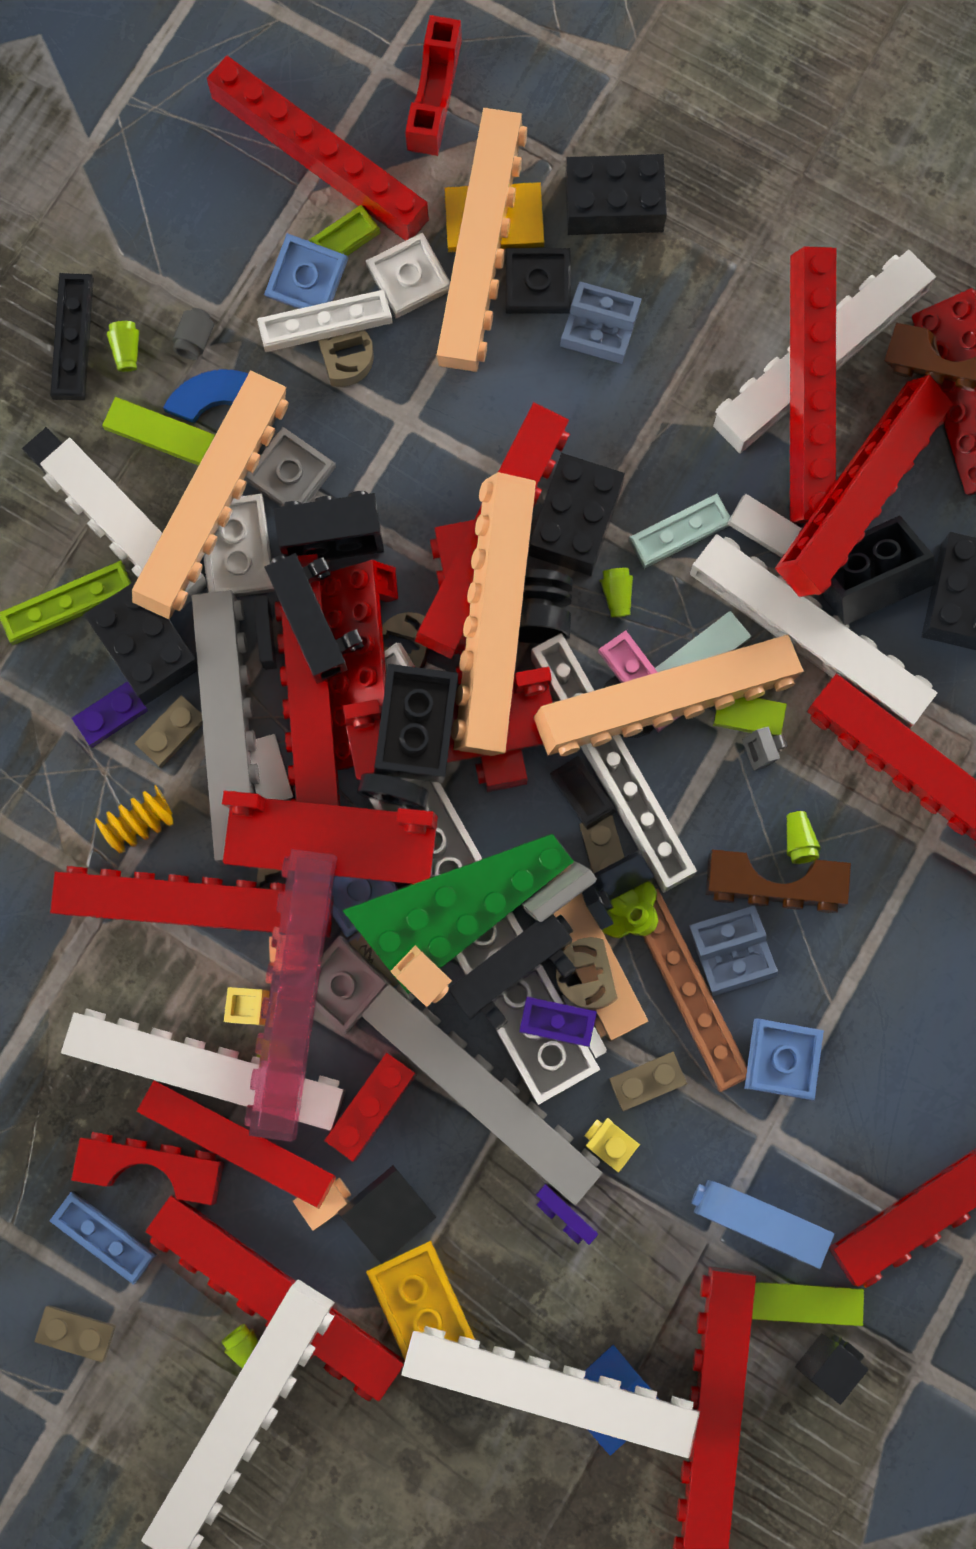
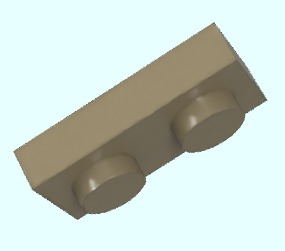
[134,695,203,768]
[579,815,624,874]
[609,1051,687,1112]
[34,1305,116,1362]

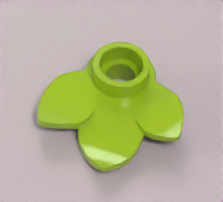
[602,881,658,938]

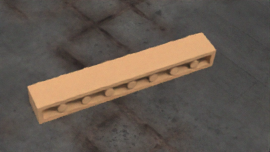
[437,108,527,372]
[132,370,289,620]
[451,472,536,756]
[533,634,803,756]

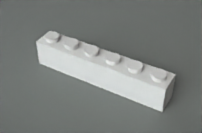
[40,437,207,610]

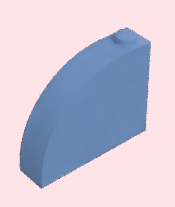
[691,1180,835,1269]

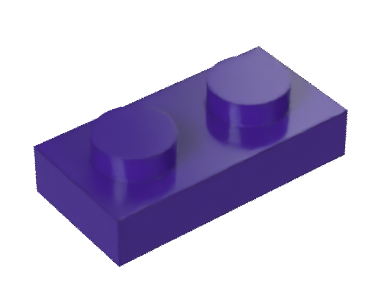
[71,681,148,748]
[519,997,597,1047]
[536,1184,599,1245]

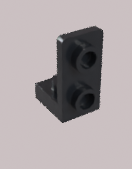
[582,851,654,930]

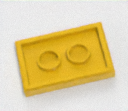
[444,182,544,252]
[366,1240,475,1360]

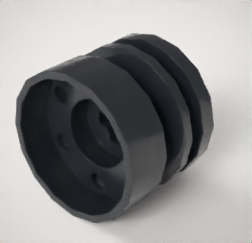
[518,569,573,644]

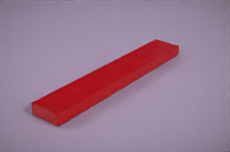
[136,1080,336,1209]

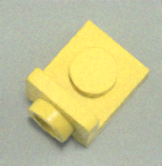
[224,987,282,1027]
[584,1118,640,1173]

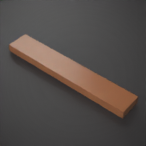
[638,889,747,1092]

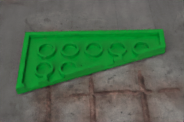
[342,834,574,994]

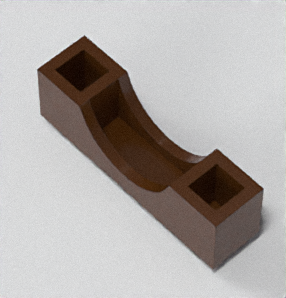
[884,323,976,391]
[705,849,851,913]

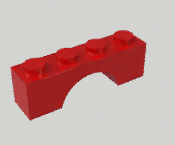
[405,15,462,156]
[71,1132,224,1205]

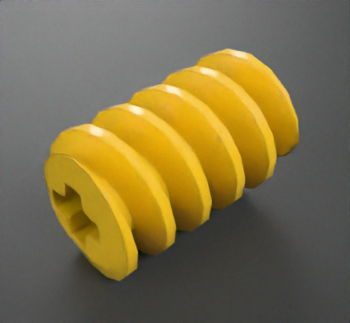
[95,785,173,854]

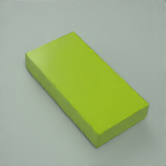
[309,204,381,256]
[713,697,787,737]

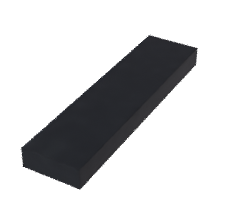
[50,273,94,400]

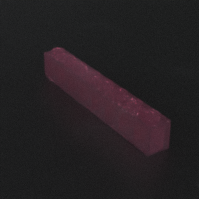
[245,849,337,1142]

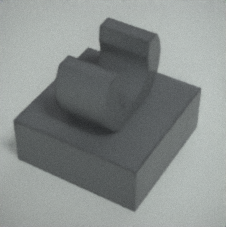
[742,726,788,771]

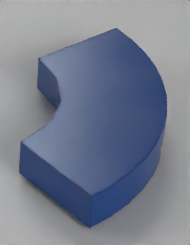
[163,369,248,424]

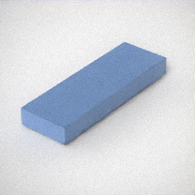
[50,1191,157,1285]

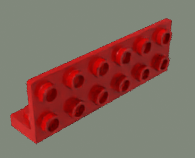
[912,288,976,496]
[321,560,398,770]
[343,667,552,780]
[222,790,438,884]

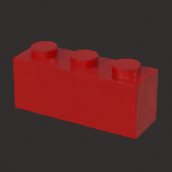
[324,1052,417,1162]

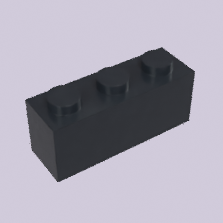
[795,1333,869,1405]

